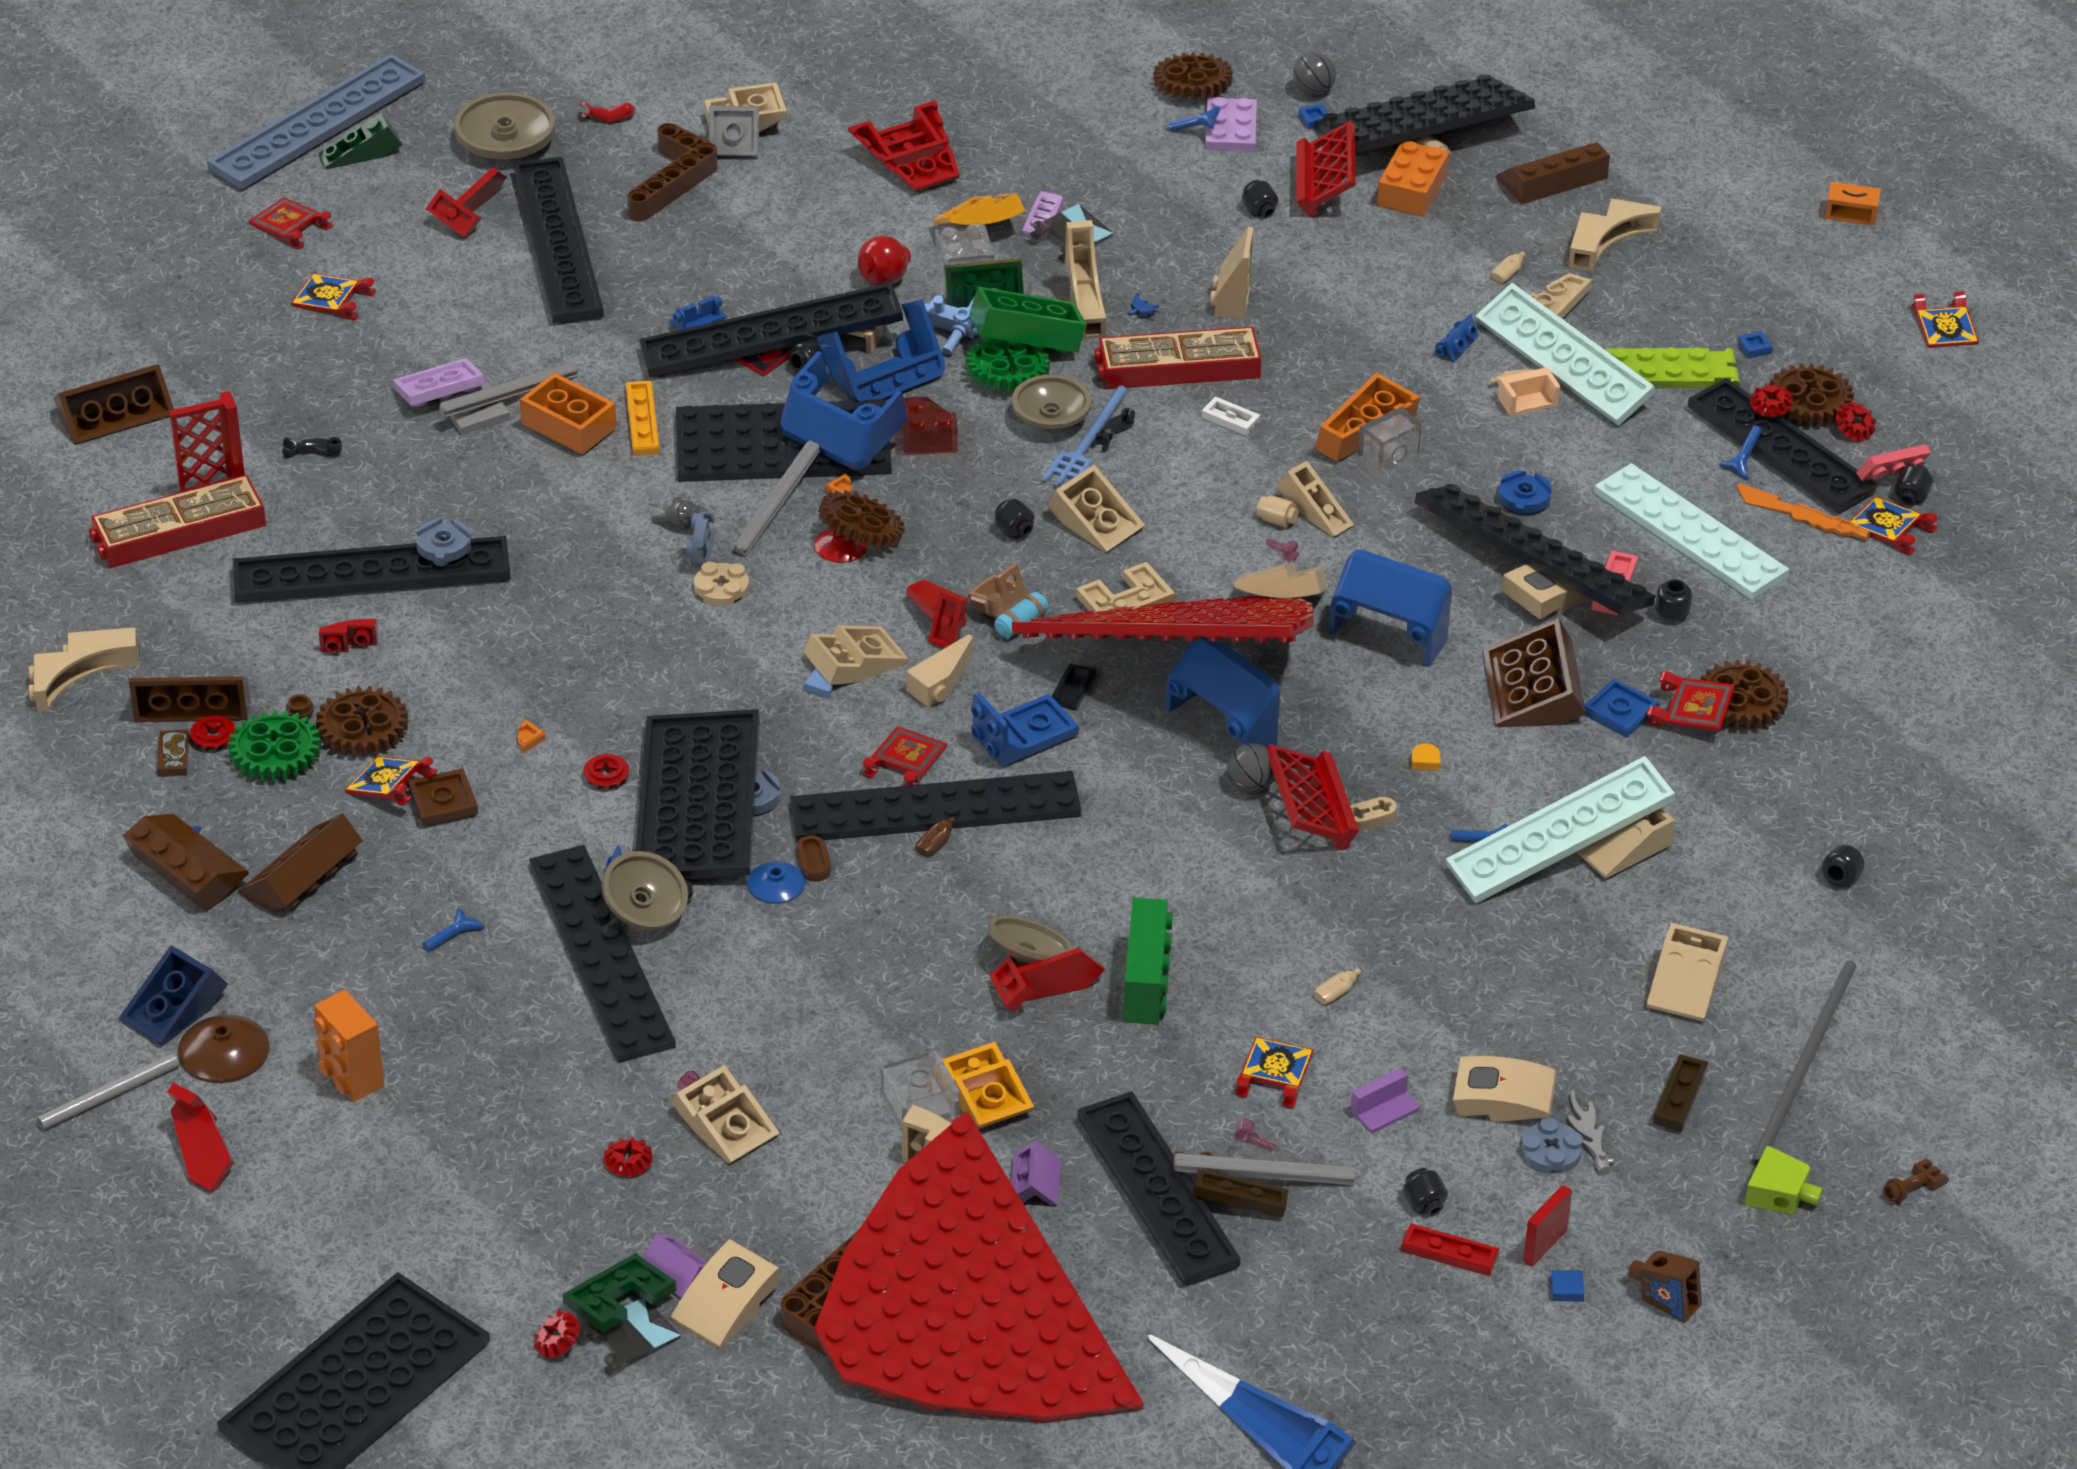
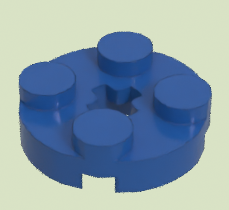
[1498,471,1552,516]

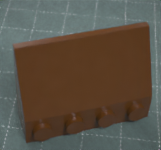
[1483,618,1586,727]

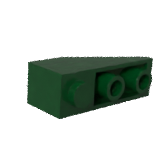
[319,113,402,169]

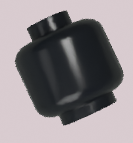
[1242,180,1279,218]
[789,339,826,373]
[1894,464,1933,505]
[995,499,1035,539]
[1655,579,1693,620]
[1822,845,1864,887]
[1403,1168,1448,1216]

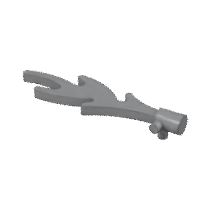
[1567,1090,1614,1175]

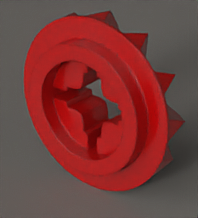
[1750,384,1793,417]
[1836,401,1877,442]
[190,716,235,751]
[584,754,629,790]
[604,1136,653,1177]
[533,1310,579,1358]

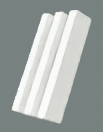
[1201,396,1260,436]

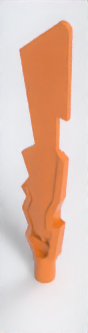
[1737,484,1871,541]

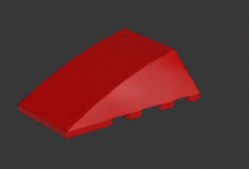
[848,100,960,192]

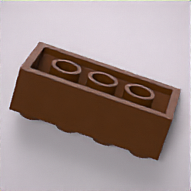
[1496,142,1610,205]
[53,364,174,444]
[129,676,250,723]
[238,813,363,912]
[122,814,249,912]

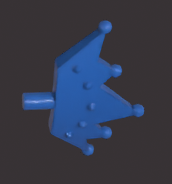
[1128,293,1159,316]

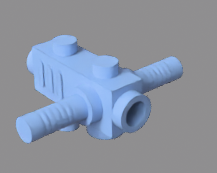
[925,295,979,355]

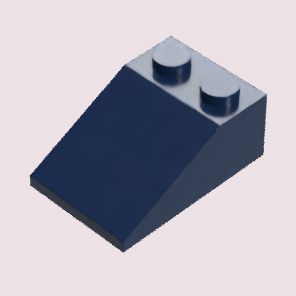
[119,945,228,1046]

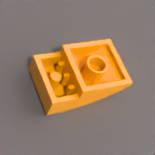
[932,193,1025,227]
[938,1042,1034,1129]

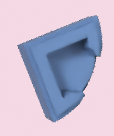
[804,668,832,699]

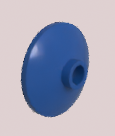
[747,861,805,904]

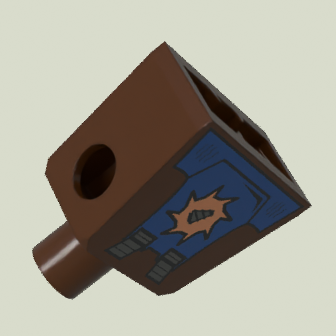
[1628,1250,1702,1323]

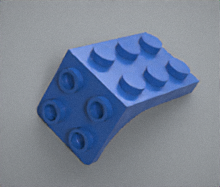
[971,692,1079,767]

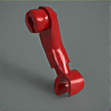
[579,102,635,123]

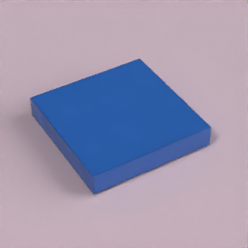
[1585,678,1660,738]

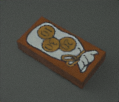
[157,730,189,777]

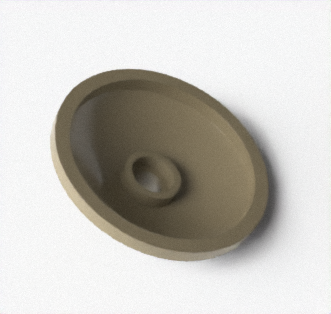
[1012,374,1091,430]
[602,851,688,930]
[987,916,1073,966]

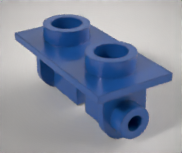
[669,295,727,330]
[1435,314,1479,363]

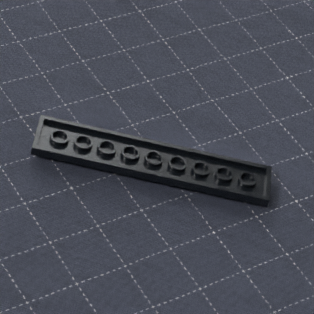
[513,156,604,323]
[639,282,904,378]
[1414,484,1656,615]
[233,536,511,603]
[790,771,1081,843]
[529,845,676,1063]

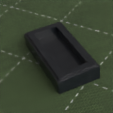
[1051,663,1096,711]

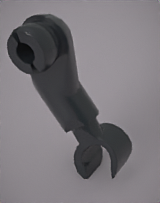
[1093,408,1135,452]
[282,437,342,458]

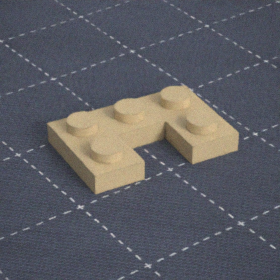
[1076,562,1175,612]

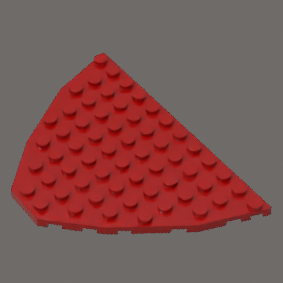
[1012,595,1314,642]
[814,1112,1144,1423]

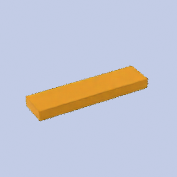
[626,381,660,456]

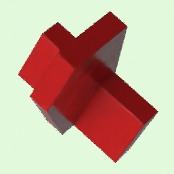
[426,167,507,238]
[906,579,968,649]
[989,947,1105,1012]
[167,1082,234,1193]

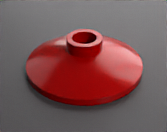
[814,529,868,563]

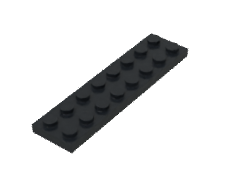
[1688,378,1877,513]
[1077,1091,1241,1285]

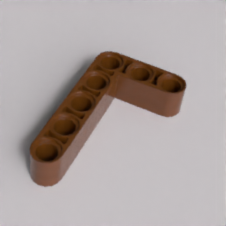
[627,123,718,221]
[781,1229,859,1358]

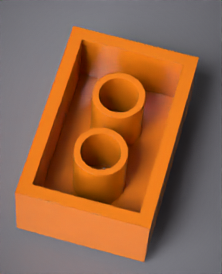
[1377,141,1450,217]
[520,373,617,455]
[313,989,384,1102]

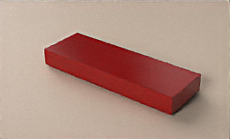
[1401,1223,1500,1276]

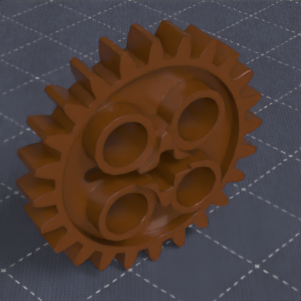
[1153,52,1233,100]
[1769,363,1854,426]
[818,490,905,549]
[1700,659,1789,730]
[316,686,409,757]

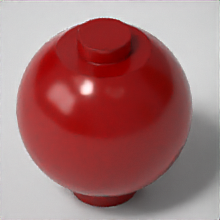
[857,236,911,286]

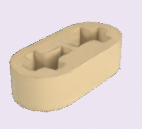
[1351,797,1397,831]

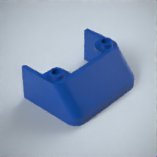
[817,299,945,402]
[780,351,908,469]
[1329,549,1452,667]
[1166,637,1280,748]

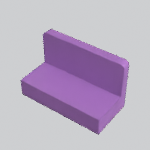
[1350,1068,1420,1133]
[1011,1140,1061,1206]
[643,1234,707,1298]

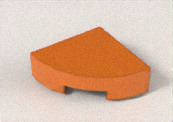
[825,474,852,494]
[517,719,546,753]

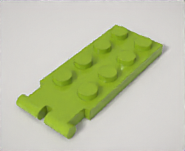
[1605,347,1740,388]

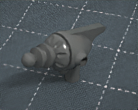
[651,497,708,530]

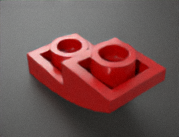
[318,618,378,653]

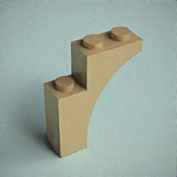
[1569,199,1661,271]
[1065,220,1106,339]
[29,627,139,711]

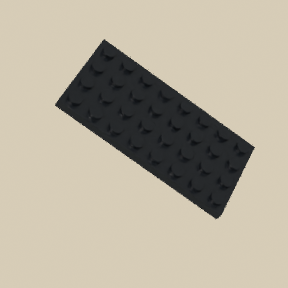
[1315,74,1535,154]
[676,399,892,482]
[635,709,760,879]
[217,1272,490,1469]

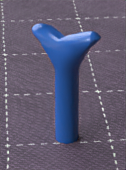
[1169,106,1220,131]
[1720,426,1762,480]
[1451,823,1508,842]
[422,908,484,952]

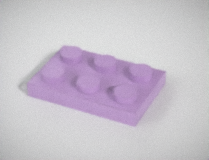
[1206,97,1257,151]
[393,358,485,406]

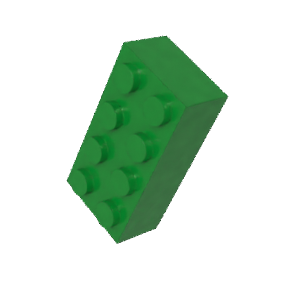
[969,286,1087,353]
[1123,898,1173,1025]

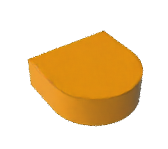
[1411,743,1440,771]

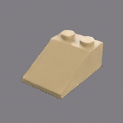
[1210,227,1253,319]
[1046,465,1145,553]

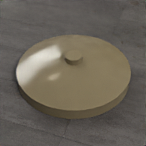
[455,92,555,160]

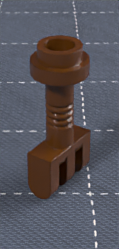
[1883,1159,1949,1203]

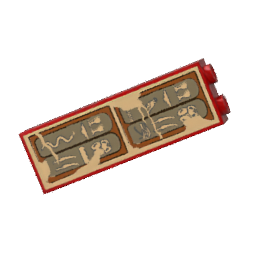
[1094,326,1261,390]
[88,474,266,568]

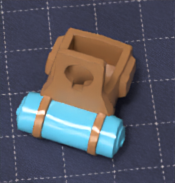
[968,564,1049,639]

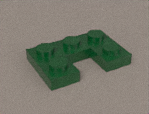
[944,258,1024,308]
[562,1253,676,1333]

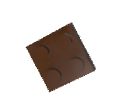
[408,768,478,826]

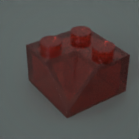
[901,396,958,455]

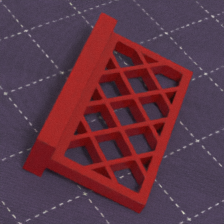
[1296,120,1356,218]
[169,391,245,492]
[1267,744,1359,850]

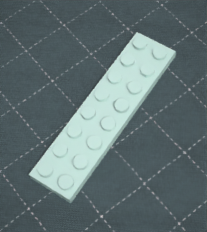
[1475,283,1656,426]
[1594,463,1789,600]
[1446,756,1676,904]

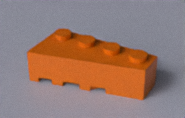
[1315,372,1420,461]

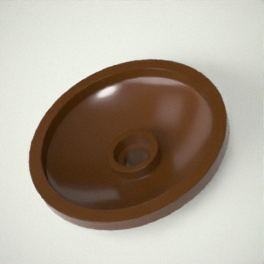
[178,1014,269,1083]

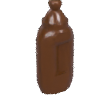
[915,817,955,857]

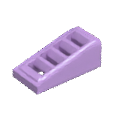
[1022,191,1064,240]

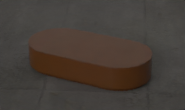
[797,835,831,882]

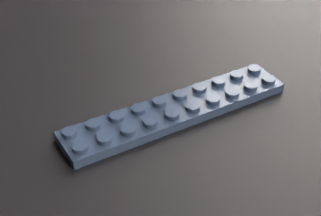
[207,54,425,190]

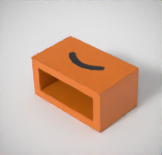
[1825,182,1881,226]

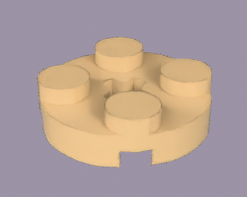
[694,561,749,606]

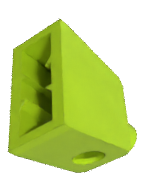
[1745,1146,1823,1215]

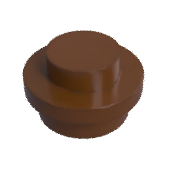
[286,694,314,719]

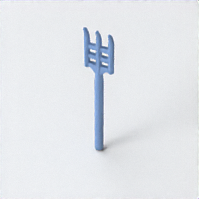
[1041,386,1127,486]

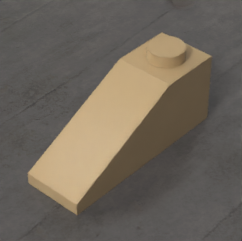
[1276,461,1354,538]
[906,634,973,708]

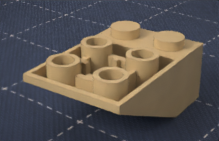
[1576,808,1675,879]
[1646,923,1729,1022]

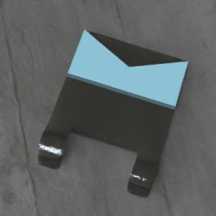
[1030,204,1113,264]
[576,1298,681,1377]

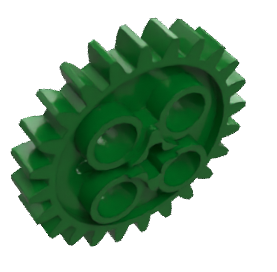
[965,339,1050,393]
[228,710,321,782]

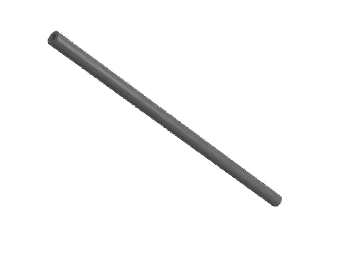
[1751,961,1856,1166]

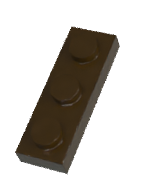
[1653,1054,1708,1132]
[1193,1168,1288,1217]

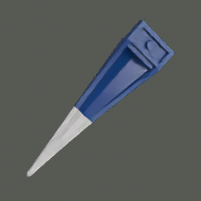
[1148,1335,1356,1469]

